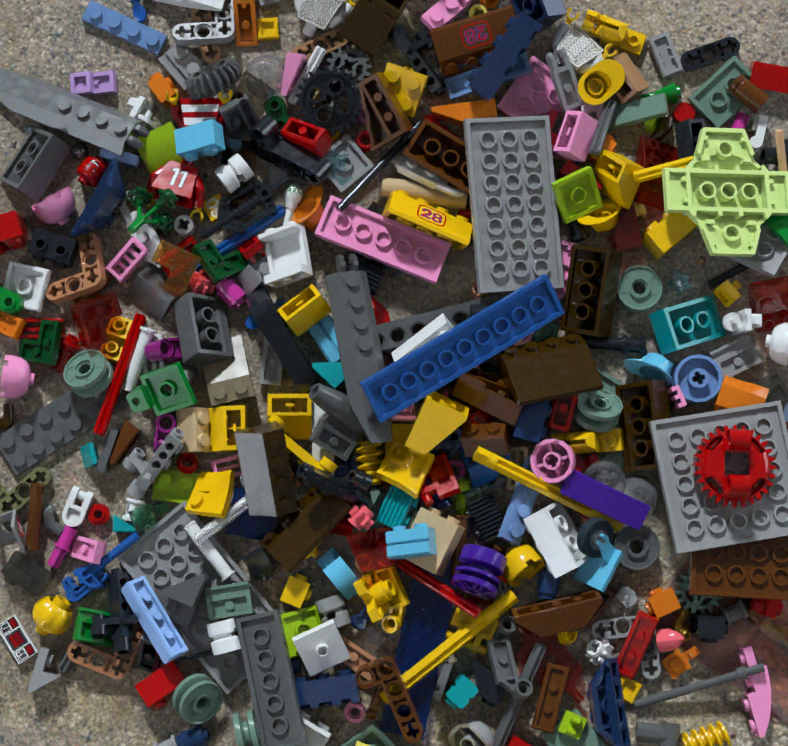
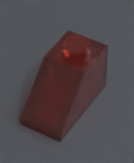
[608,205,643,254]

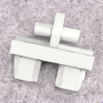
[127,96,155,138]
[722,308,762,336]

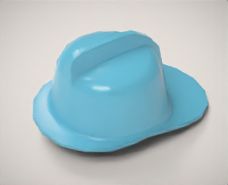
[624,353,674,387]

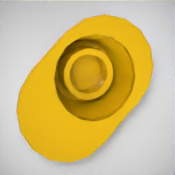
[577,59,625,105]
[577,199,621,233]

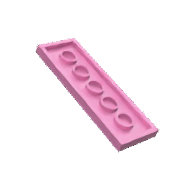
[314,195,451,284]

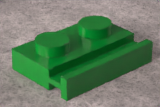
[73,607,114,648]

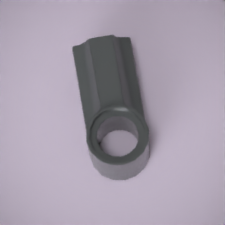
[635,721,680,746]

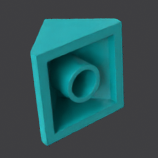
[312,362,345,391]

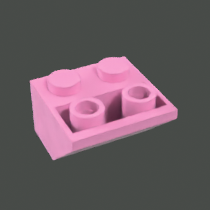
[552,110,598,162]

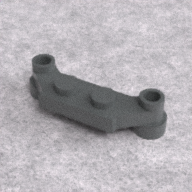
[486,615,533,701]

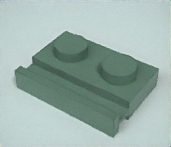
[204,581,254,620]

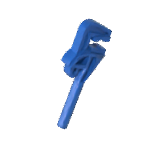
[62,532,141,602]

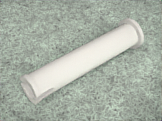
[122,326,157,392]
[183,520,236,582]

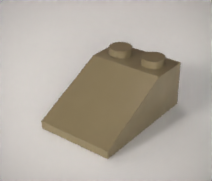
[203,335,256,407]

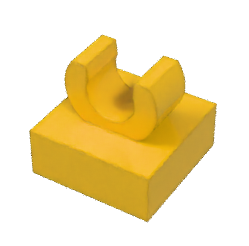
[713,280,742,308]

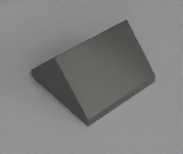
[127,263,188,321]
[161,573,210,607]

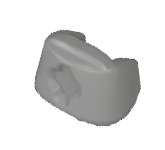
[616,585,638,608]

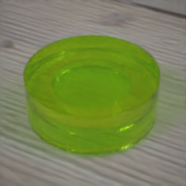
[455,494,466,515]

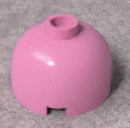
[31,186,76,226]
[0,355,35,399]
[530,439,576,483]

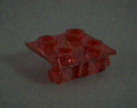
[346,526,402,573]

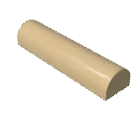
[380,176,468,210]

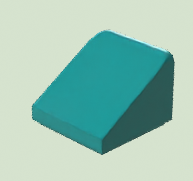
[80,442,100,468]
[113,515,138,533]

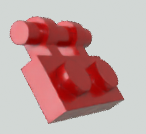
[419,453,461,506]

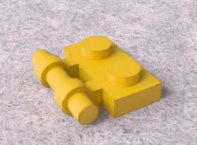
[444,607,499,656]

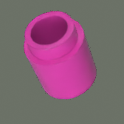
[215,279,247,309]

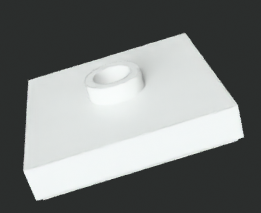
[3,261,52,313]
[292,619,351,677]

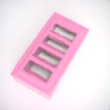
[281,52,307,96]
[105,236,150,284]

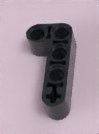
[250,115,333,186]

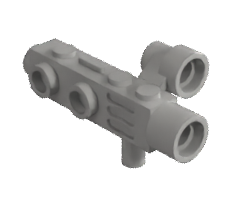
[122,427,185,500]

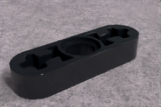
[680,37,740,72]

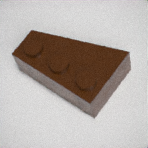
[358,72,414,152]
[452,368,523,426]

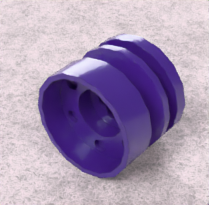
[451,544,507,598]

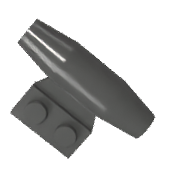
[308,383,366,462]

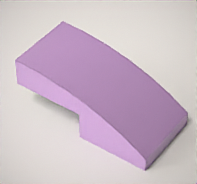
[70,70,117,96]

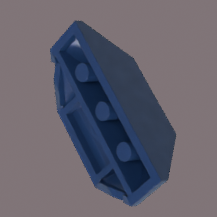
[70,158,127,236]
[587,657,631,746]

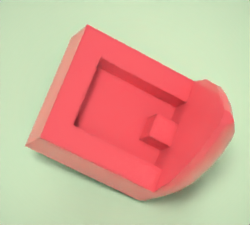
[656,627,685,652]

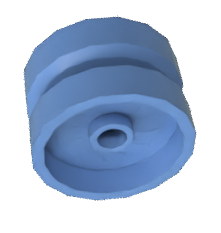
[670,354,723,405]

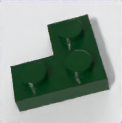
[191,239,249,284]
[18,319,64,365]

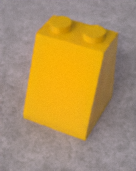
[405,391,469,455]

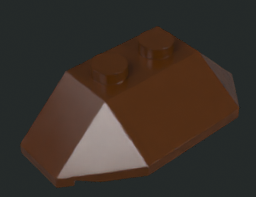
[511,589,603,637]

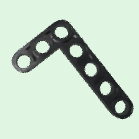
[245,286,321,394]

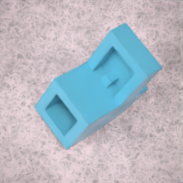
[316,548,359,601]

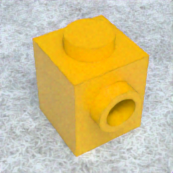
[280,573,313,608]

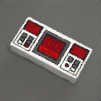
[0,614,39,664]

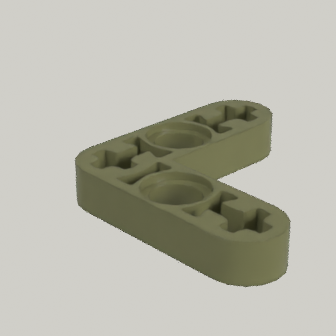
[0,467,52,514]

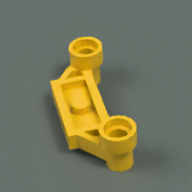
[268,413,338,474]
[355,552,410,633]

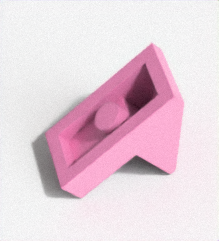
[68,535,107,565]

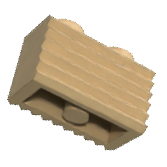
[176,407,210,453]

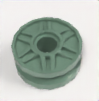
[616,265,663,313]
[63,349,114,398]
[574,389,623,433]
[172,673,223,725]
[233,709,261,746]

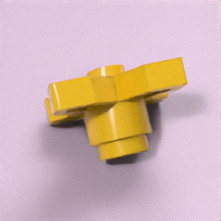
[353,571,396,623]

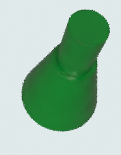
[641,82,681,103]

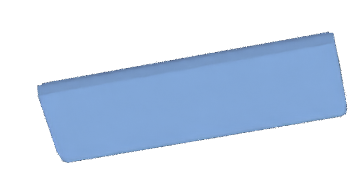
[121,576,189,664]

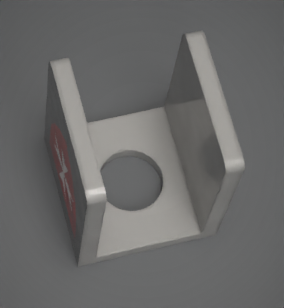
[0,509,27,557]

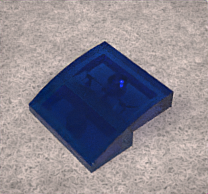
[226,487,274,541]

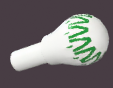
[283,183,303,224]

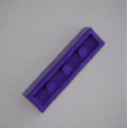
[560,470,651,530]

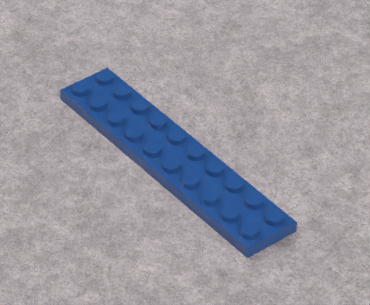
[359,274,565,423]

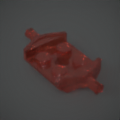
[516,624,584,704]

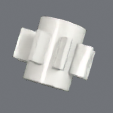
[585,637,614,666]

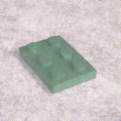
[687,55,751,128]

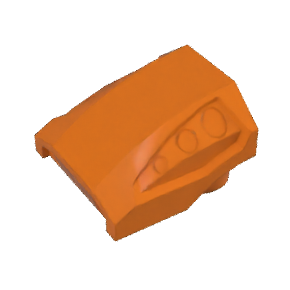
[714,375,770,411]

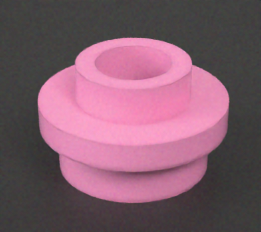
[344,701,366,723]

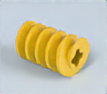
[355,441,384,486]
[681,721,732,746]

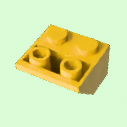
[594,149,645,209]
[277,284,331,337]
[267,394,312,440]
[204,405,248,453]

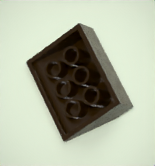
[497,333,604,406]

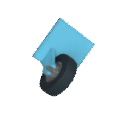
[573,517,624,592]

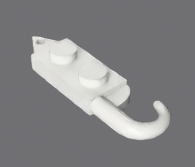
[391,156,467,197]
[119,191,165,268]

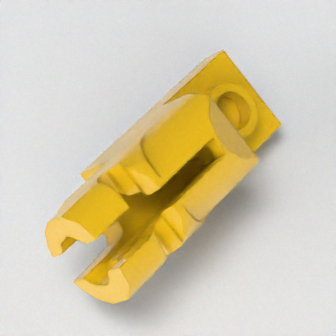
[581,9,647,57]
[551,428,624,454]

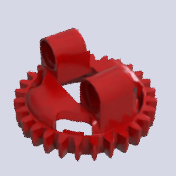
[692,425,777,508]

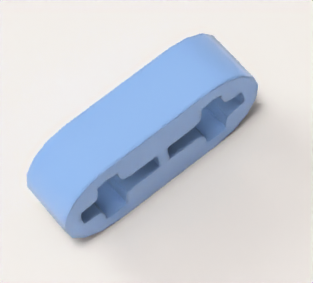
[99,148,140,169]

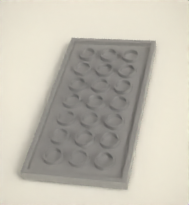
[463,115,564,294]
[116,500,274,694]

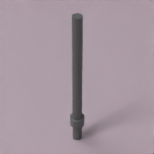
[634,663,765,709]

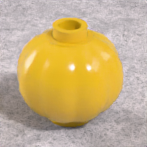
[32,595,73,636]

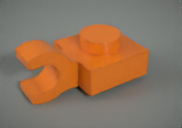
[660,644,701,680]

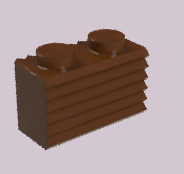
[460,422,511,457]

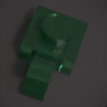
[128,502,170,532]

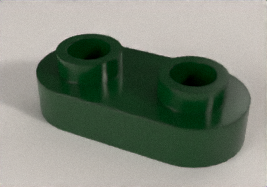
[264,96,290,136]

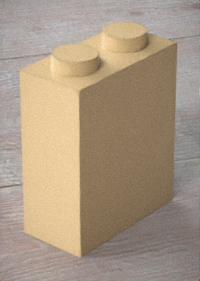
[406,506,465,576]

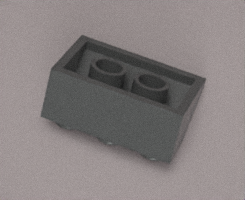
[0,126,72,202]
[173,292,234,365]

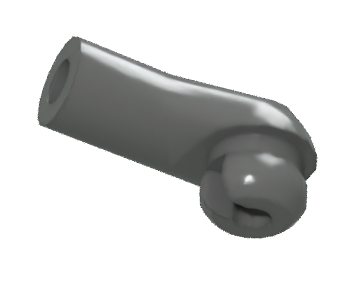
[41,504,65,537]

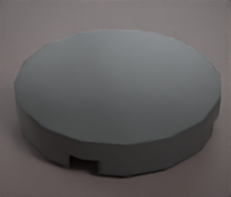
[431,662,453,706]

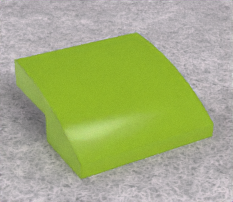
[137,121,182,174]

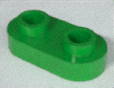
[0,286,24,315]

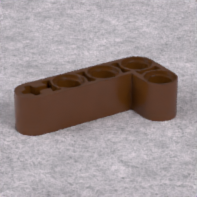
[355,656,423,743]

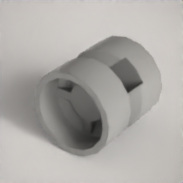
[315,593,351,628]

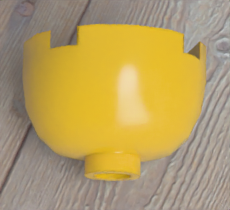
[503,545,545,587]

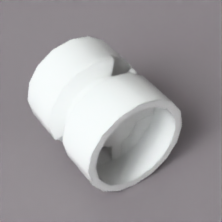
[213,153,254,193]
[206,618,241,656]

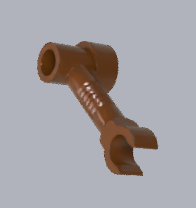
[366,663,393,720]

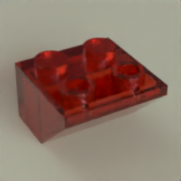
[748,276,788,333]

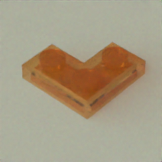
[151,239,201,297]

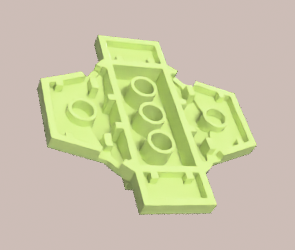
[662,127,788,257]

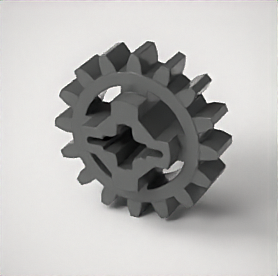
[326,45,372,91]

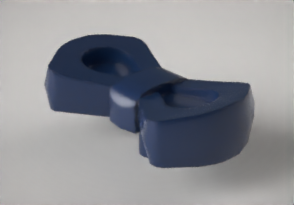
[351,605,370,631]

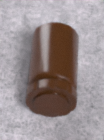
[727,74,769,114]

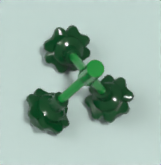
[126,187,178,235]

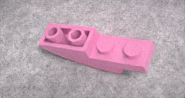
[420,0,476,30]
[737,645,771,738]

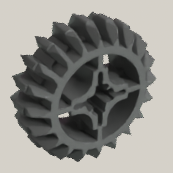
[185,58,242,100]

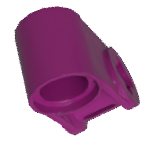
[145,337,183,362]
[154,413,177,456]

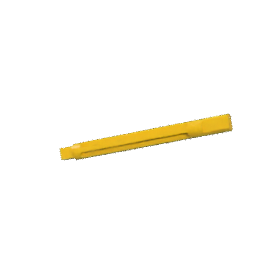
[473,446,624,532]
[380,590,519,705]

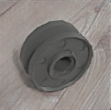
[612,525,660,570]

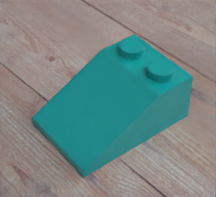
[648,294,726,355]

